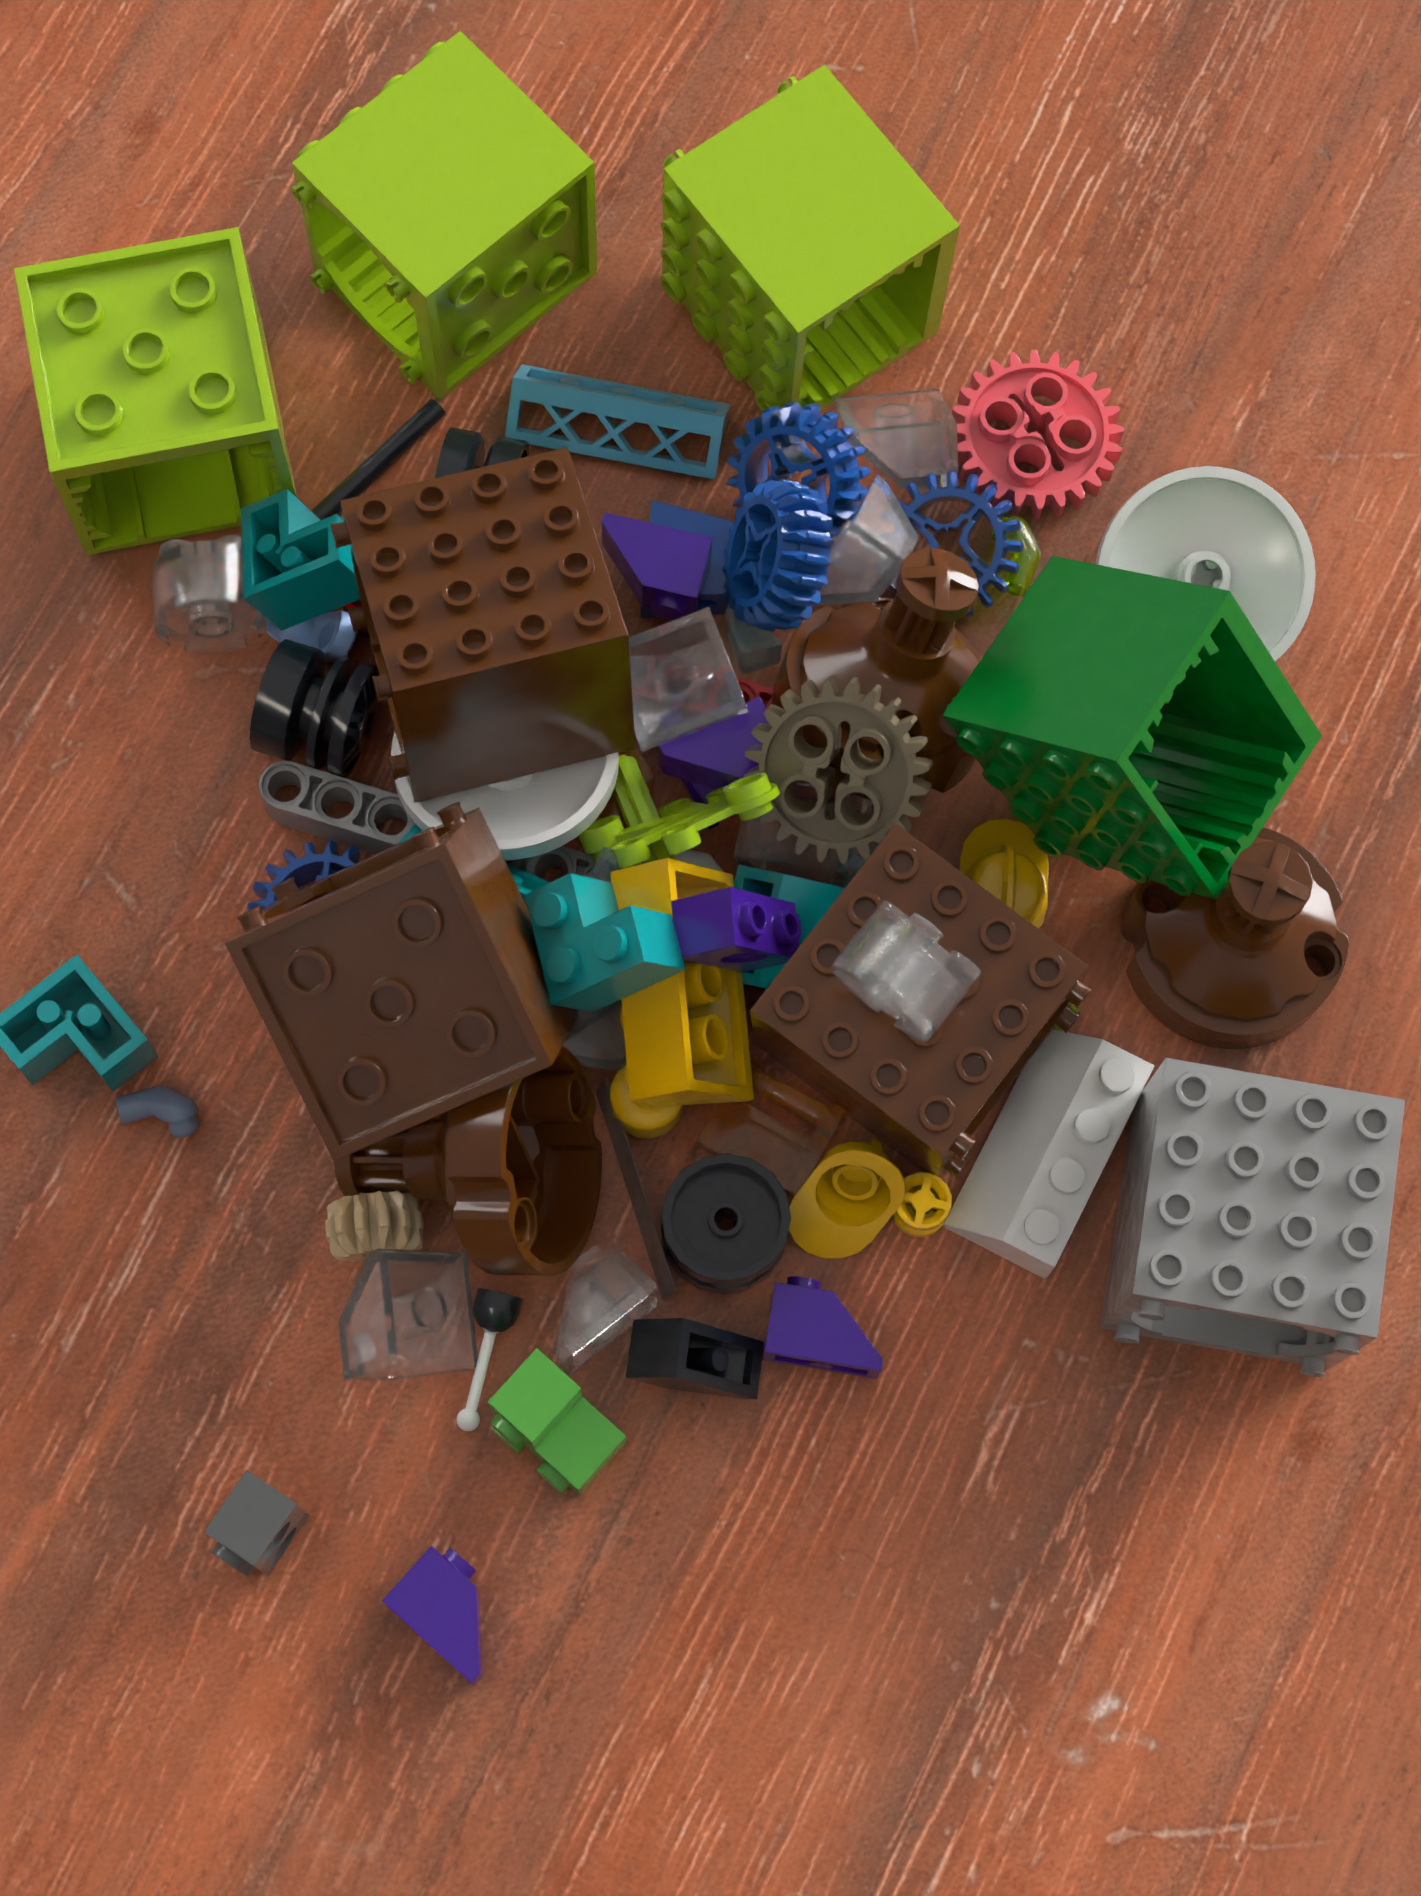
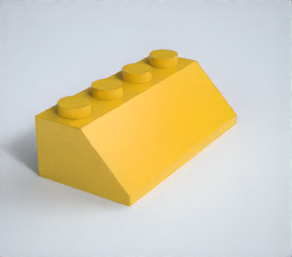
[610,858,754,1106]

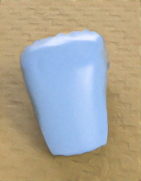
[266,610,358,663]

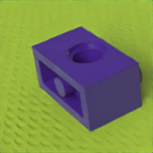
[672,887,802,973]

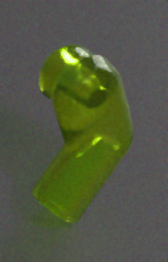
[992,515,1041,597]

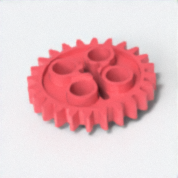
[948,350,1124,519]

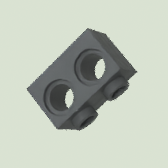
[204,1470,310,1577]

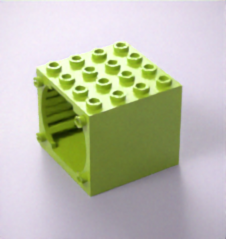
[290,31,597,400]
[660,64,960,413]
[14,227,297,555]

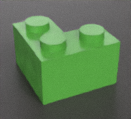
[488,1348,627,1496]

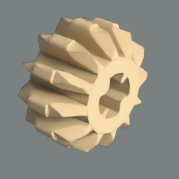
[325,1191,425,1262]

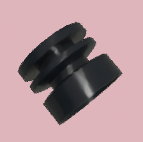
[249,639,379,778]

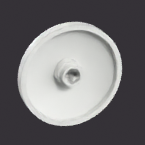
[1095,466,1316,661]
[391,733,619,860]

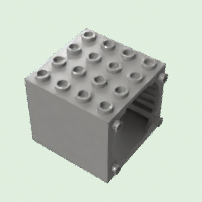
[1100,1058,1405,1377]

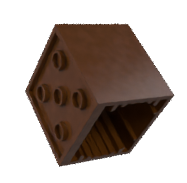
[330,447,636,803]
[225,802,579,1161]
[750,823,1092,1178]

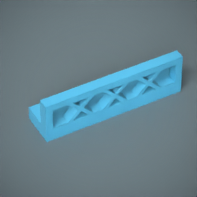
[505,364,730,479]

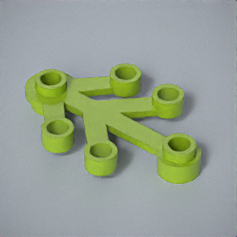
[578,772,780,868]

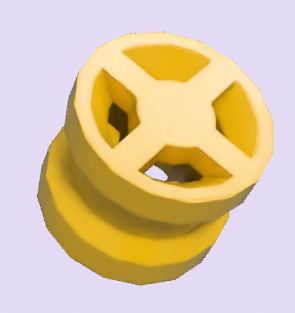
[892,1172,952,1237]

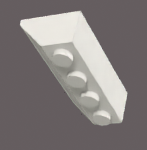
[943,1030,1155,1279]

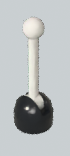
[457,1288,523,1432]

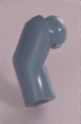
[116,1086,200,1138]

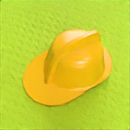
[960,819,1049,929]
[789,1138,905,1259]

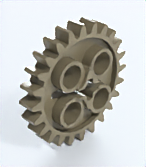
[744,675,933,864]

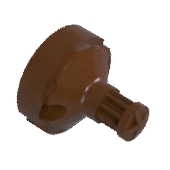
[772,548,982,800]
[1121,827,1349,1049]
[334,1046,602,1276]

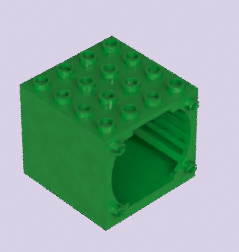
[942,556,1322,899]

